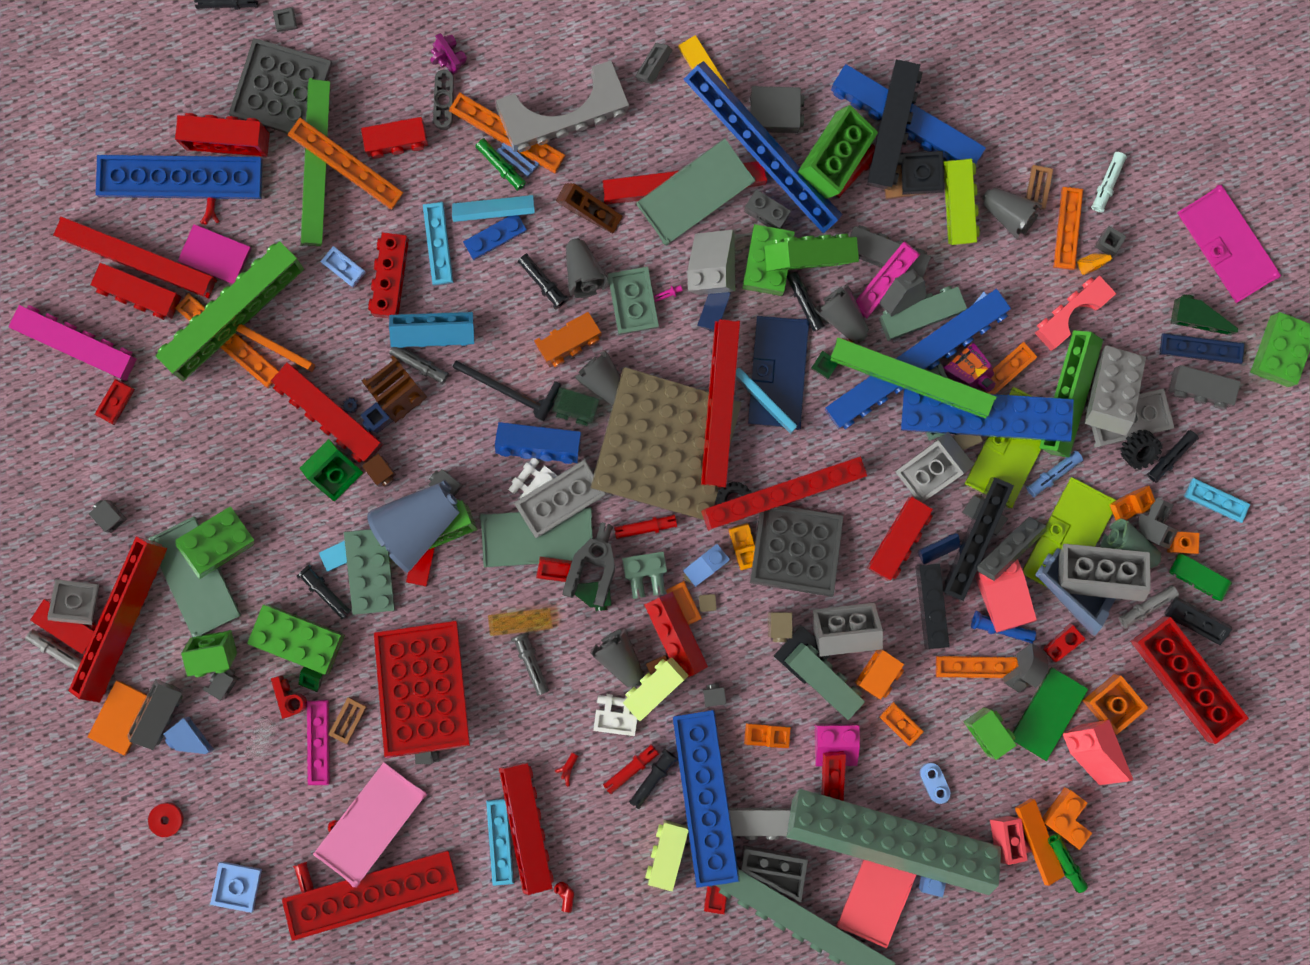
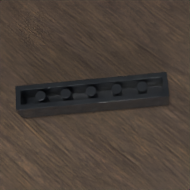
[866,59,923,190]
[943,477,1014,601]

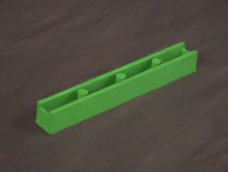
[300,78,330,247]
[830,337,997,419]

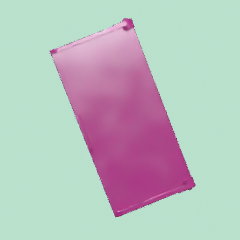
[1177,184,1282,303]

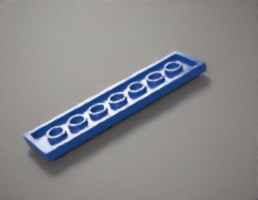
[95,155,263,199]
[901,388,1074,442]
[673,710,740,888]

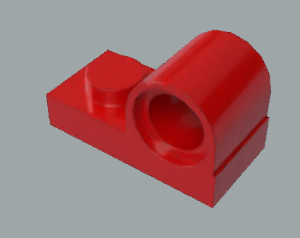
[271,675,307,719]

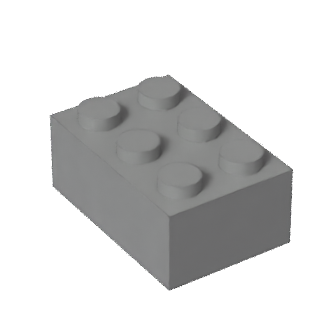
[813,603,883,656]

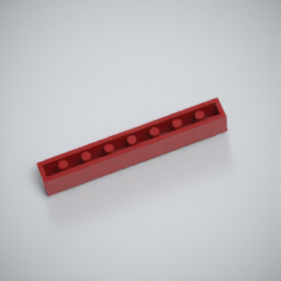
[701,456,867,531]
[68,536,167,703]

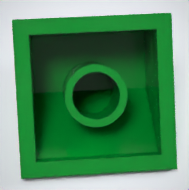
[299,439,364,502]

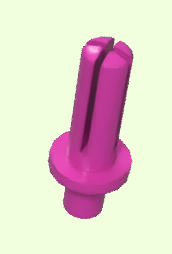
[653,285,683,302]

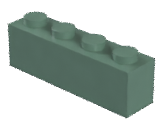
[879,286,967,341]
[785,643,865,720]

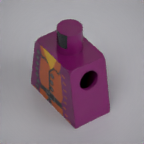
[944,343,996,392]

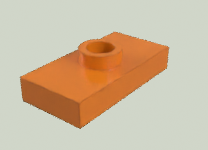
[879,702,924,747]

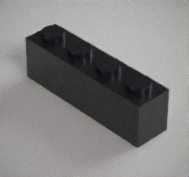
[915,563,950,649]

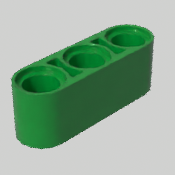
[1169,554,1232,601]

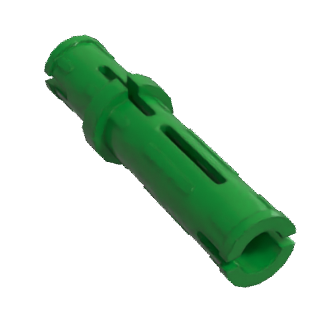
[475,138,526,191]
[1048,834,1088,893]

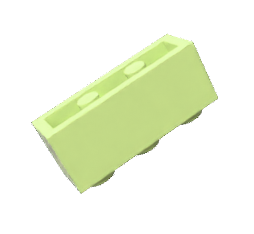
[623,657,689,721]
[645,820,688,892]

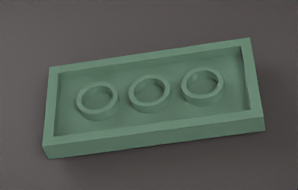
[344,529,395,615]

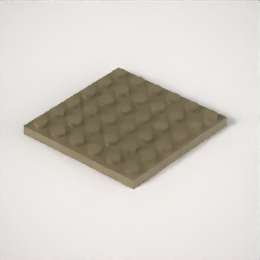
[590,367,742,520]

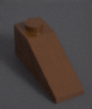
[556,183,623,234]

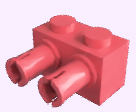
[990,816,1032,865]

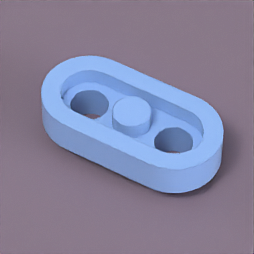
[920,763,951,804]

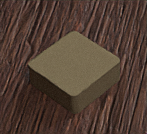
[699,594,716,612]

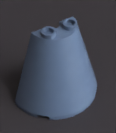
[367,480,460,573]
[1035,548,1116,636]

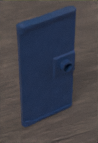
[748,316,809,430]

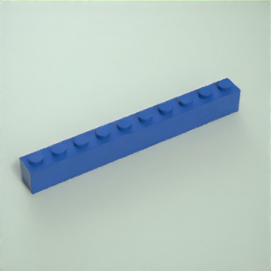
[683,61,843,234]
[825,288,1011,430]

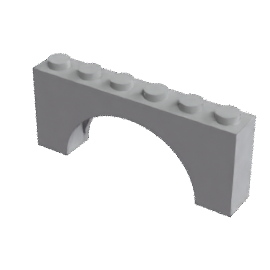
[496,61,629,152]

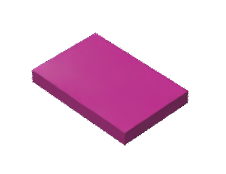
[178,224,252,284]

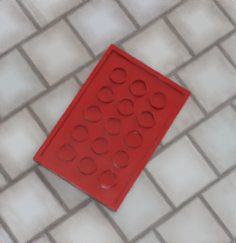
[374,621,470,758]

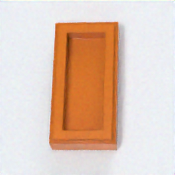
[666,581,702,625]

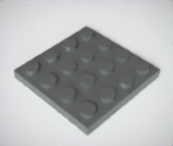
[229,38,333,133]
[750,506,843,597]

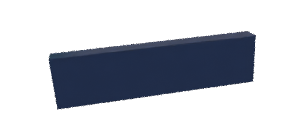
[1159,333,1245,364]

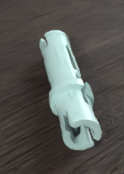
[1091,152,1127,213]

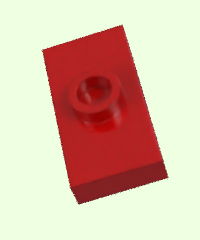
[94,379,135,425]

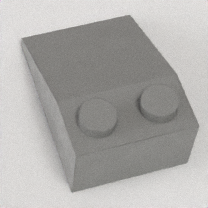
[687,230,735,295]
[895,432,974,503]

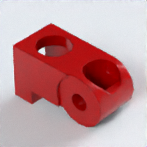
[1043,623,1086,662]

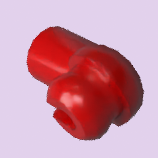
[554,882,574,913]

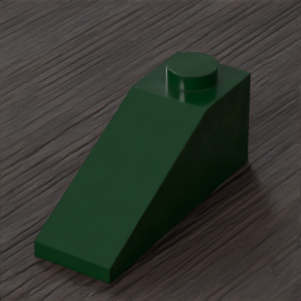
[1170,295,1238,336]

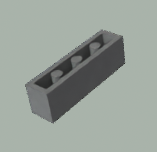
[850,225,931,278]

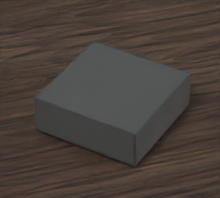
[273,7,298,32]

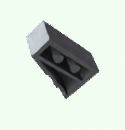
[740,845,808,902]

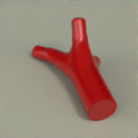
[200,198,220,225]
[555,752,579,787]

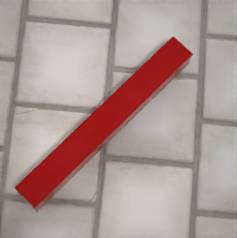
[603,161,767,205]
[53,216,218,299]
[701,319,740,488]

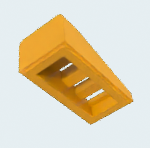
[1077,253,1112,275]

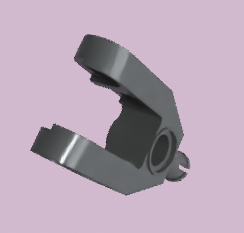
[562,522,615,607]

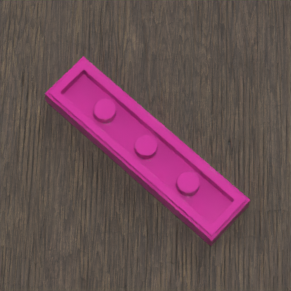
[856,241,920,319]
[307,700,330,785]

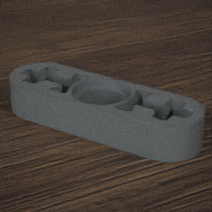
[433,70,454,130]

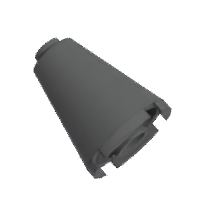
[982,187,1042,240]
[565,238,609,298]
[815,284,869,343]
[574,350,621,406]
[590,629,644,688]

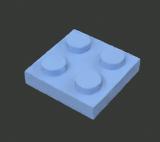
[210,861,262,913]

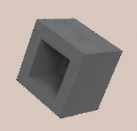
[1094,226,1127,257]
[703,683,726,707]

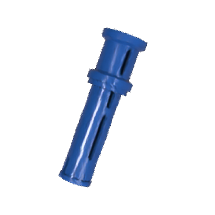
[971,611,1036,644]

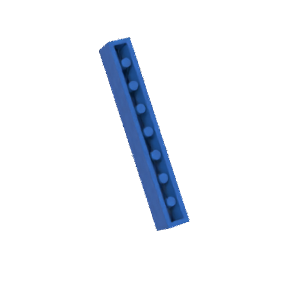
[831,64,986,165]

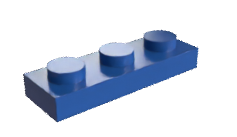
[463,215,527,261]

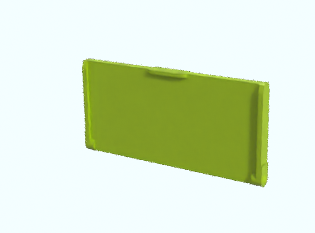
[964,387,1041,509]
[1023,477,1117,588]

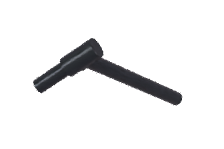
[453,360,562,422]

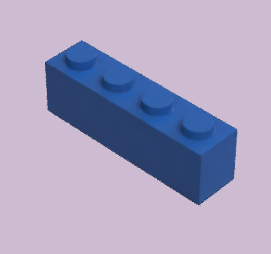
[495,422,581,464]

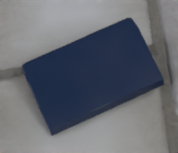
[697,292,731,332]
[917,533,960,565]

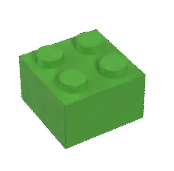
[181,630,237,677]
[963,707,1017,760]

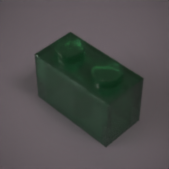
[552,387,600,427]

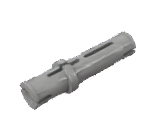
[1119,585,1179,628]
[25,629,82,671]

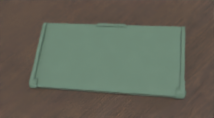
[636,138,755,246]
[479,507,594,568]
[148,517,241,637]

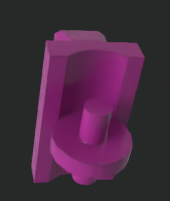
[430,33,467,75]

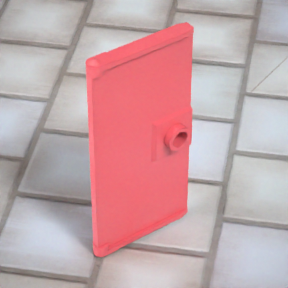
[836,859,916,948]

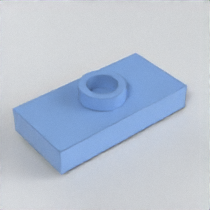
[320,246,366,288]

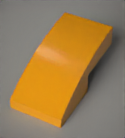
[728,522,755,570]

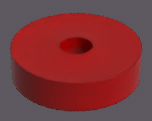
[148,802,184,837]

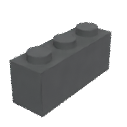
[1168,365,1241,410]
[127,679,183,750]

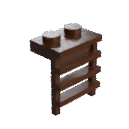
[361,356,427,423]

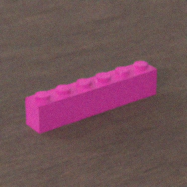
[8,305,137,381]

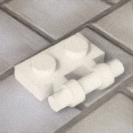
[508,458,558,498]
[593,694,637,736]

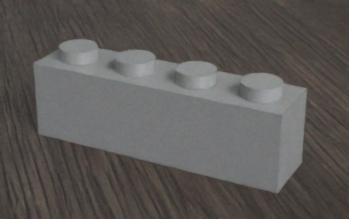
[729,808,794,840]

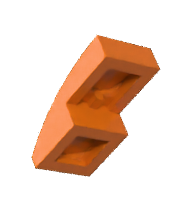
[1110,486,1155,520]
[744,723,791,748]

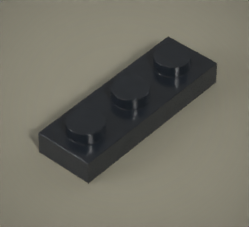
[1164,597,1232,646]

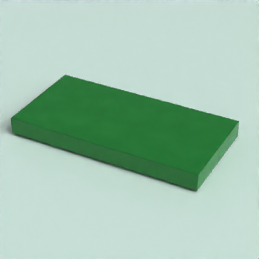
[1012,667,1088,761]

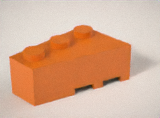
[534,312,602,368]

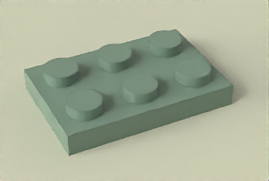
[608,267,659,335]

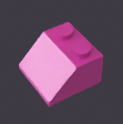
[815,724,860,766]

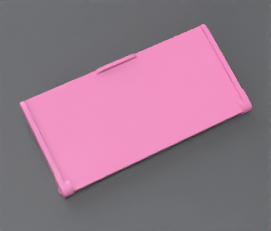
[313,762,427,888]

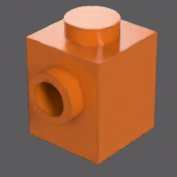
[1165,532,1199,554]

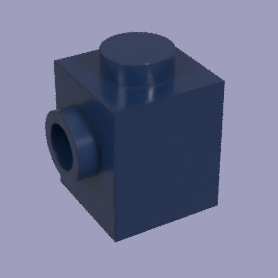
[360,402,393,434]

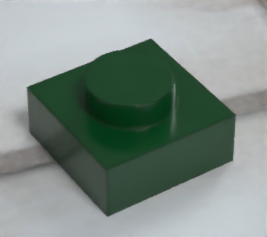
[811,351,838,380]
[298,667,323,692]

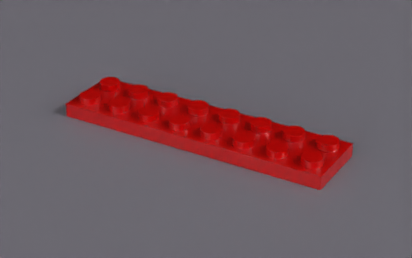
[281,850,459,941]

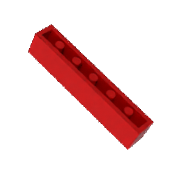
[271,362,384,463]
[499,762,554,895]

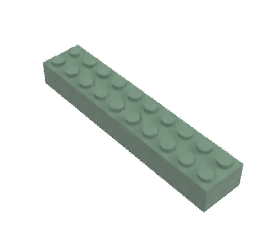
[786,789,1001,895]

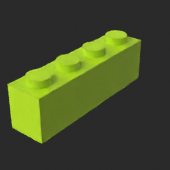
[943,159,980,245]

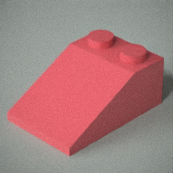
[975,559,1037,633]
[1063,720,1133,785]

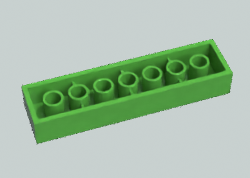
[155,241,304,382]

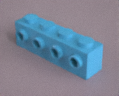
[389,312,474,348]

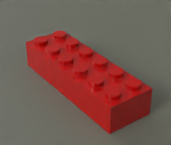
[1130,616,1249,744]

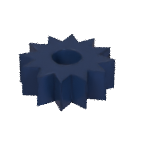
[342,397,358,413]

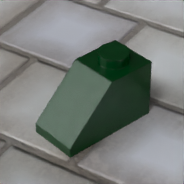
[575,582,612,611]

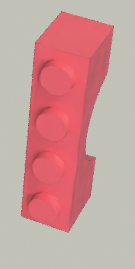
[1035,275,1116,351]

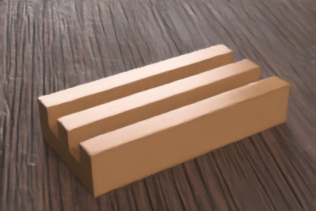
[1026,165,1053,210]
[328,697,367,744]

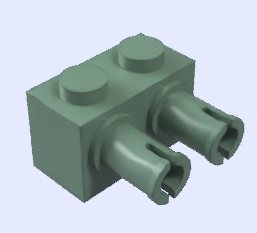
[622,551,667,599]

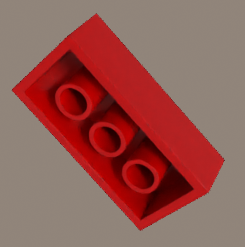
[175,113,270,157]

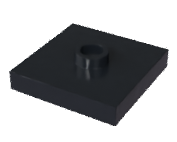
[901,151,944,195]
[773,625,830,684]

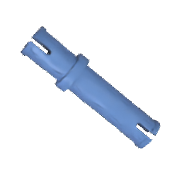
[1026,450,1084,497]

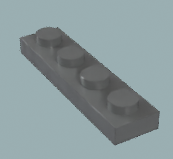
[977,516,1046,581]

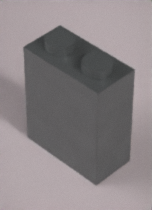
[750,86,804,133]

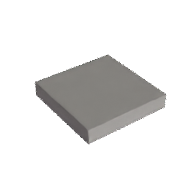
[48,579,99,625]

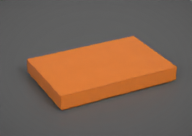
[87,680,147,756]

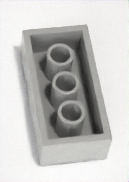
[1085,345,1146,436]
[1059,544,1151,601]

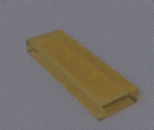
[488,608,553,636]

